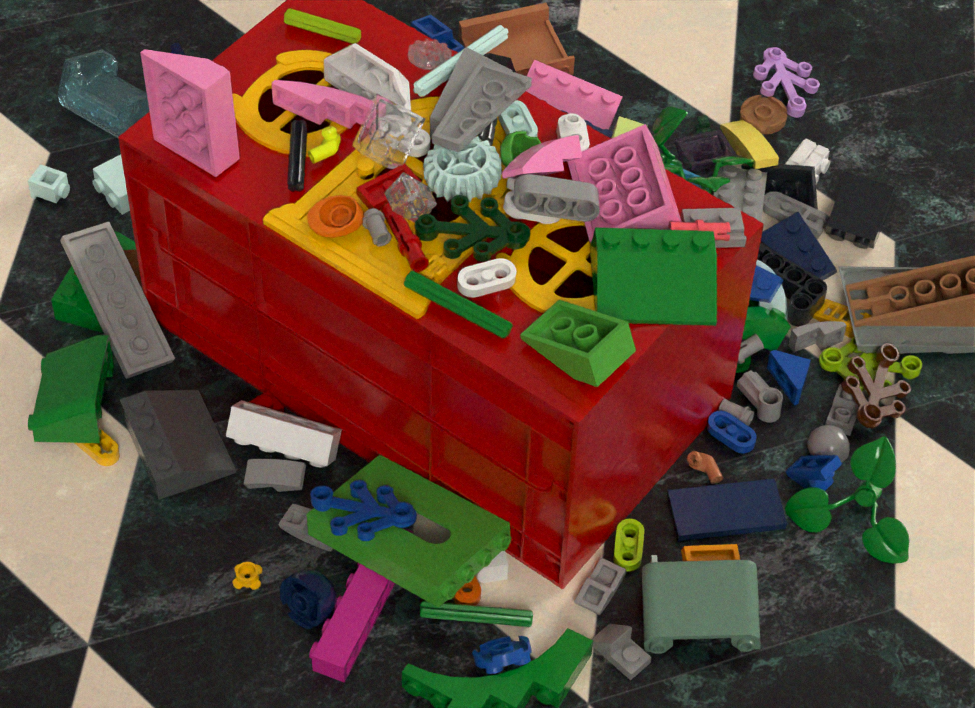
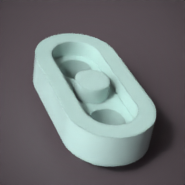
[499,100,538,137]

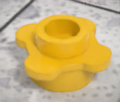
[233,562,262,590]

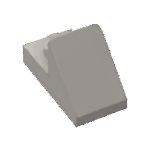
[591,624,652,680]

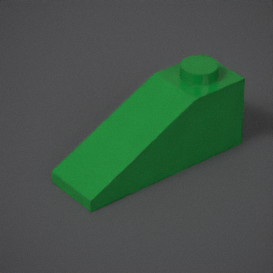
[742,306,791,351]

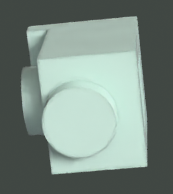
[28,164,70,203]

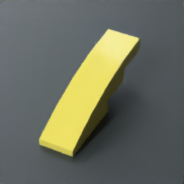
[720,120,779,169]

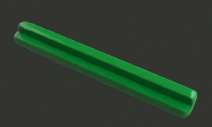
[404,271,513,338]
[420,601,533,627]

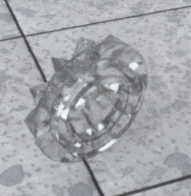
[408,38,452,70]

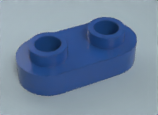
[707,411,756,453]

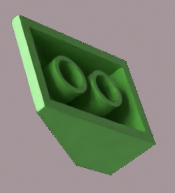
[520,300,636,387]

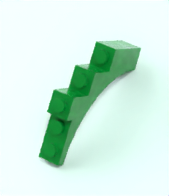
[402,628,593,708]

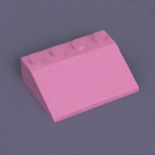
[140,49,240,177]
[526,60,623,130]
[567,124,682,243]

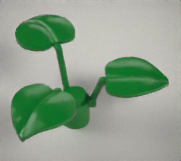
[633,106,688,166]
[663,156,754,195]
[785,436,910,564]

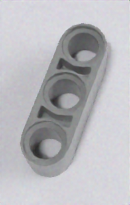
[514,174,599,222]

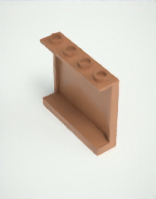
[459,3,575,76]

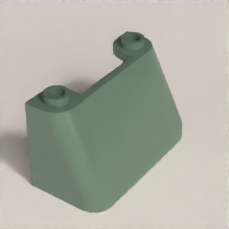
[642,560,761,654]

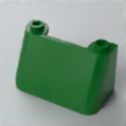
[28,335,114,443]

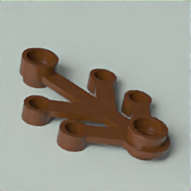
[841,343,911,428]

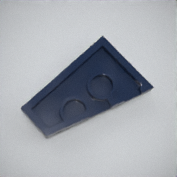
[760,212,837,280]

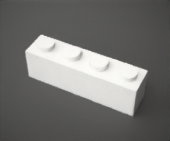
[226,400,342,467]

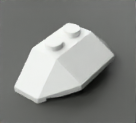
[324,43,411,123]

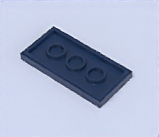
[667,478,787,541]

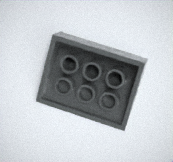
[120,390,236,500]

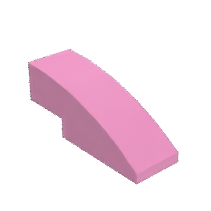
[502,135,582,178]

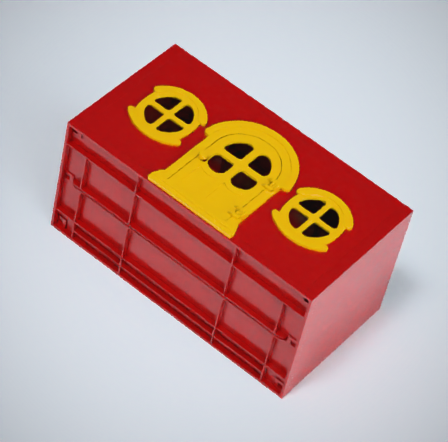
[118,0,764,590]

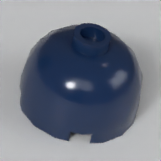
[280,570,337,629]

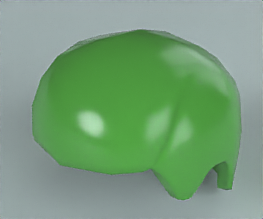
[500,131,541,167]

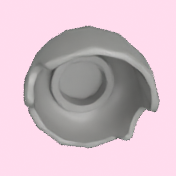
[807,425,850,462]

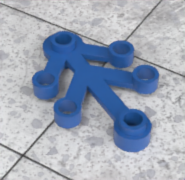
[310,480,417,541]

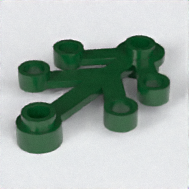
[415,195,530,262]

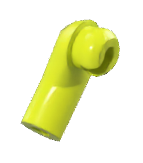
[308,126,341,164]

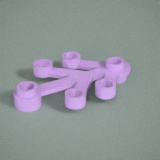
[753,47,820,118]

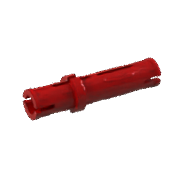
[381,202,429,272]

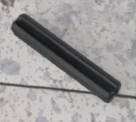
[287,120,307,192]

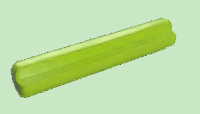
[284,8,361,44]

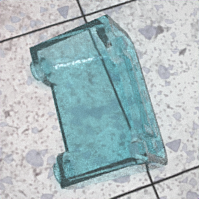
[58,49,150,138]

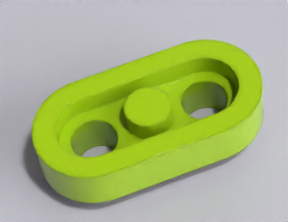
[613,519,644,572]

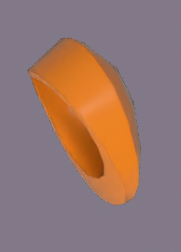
[307,195,364,238]

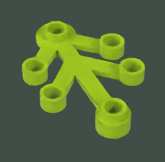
[819,336,922,392]

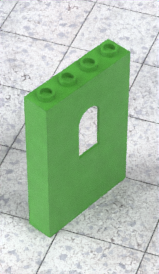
[306,455,511,608]

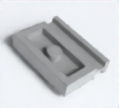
[681,208,747,248]

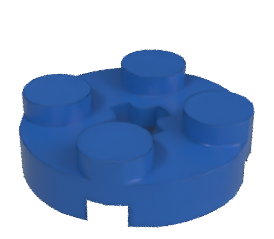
[472,636,532,674]

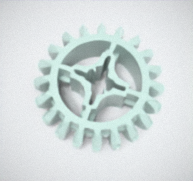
[423,136,502,203]

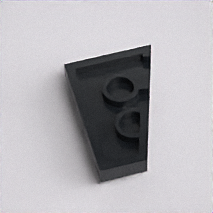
[741,163,818,210]

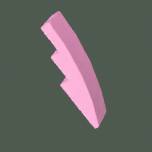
[272,80,386,132]

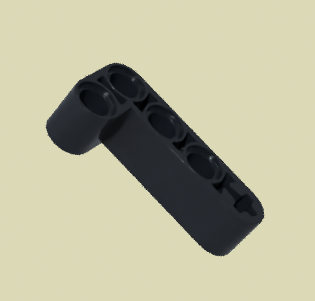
[757,243,827,327]

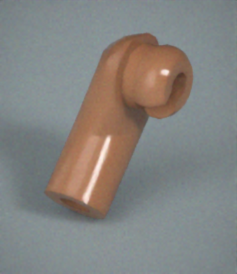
[687,451,723,484]

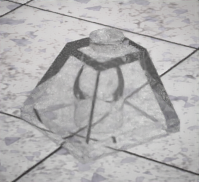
[352,93,426,169]

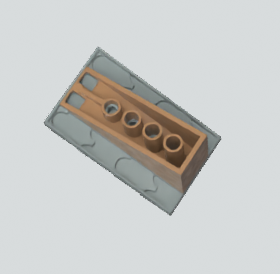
[838,255,975,354]

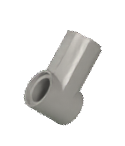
[737,370,783,423]

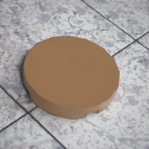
[739,95,787,134]

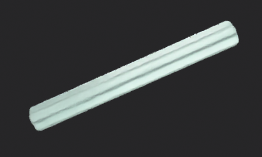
[413,25,509,97]

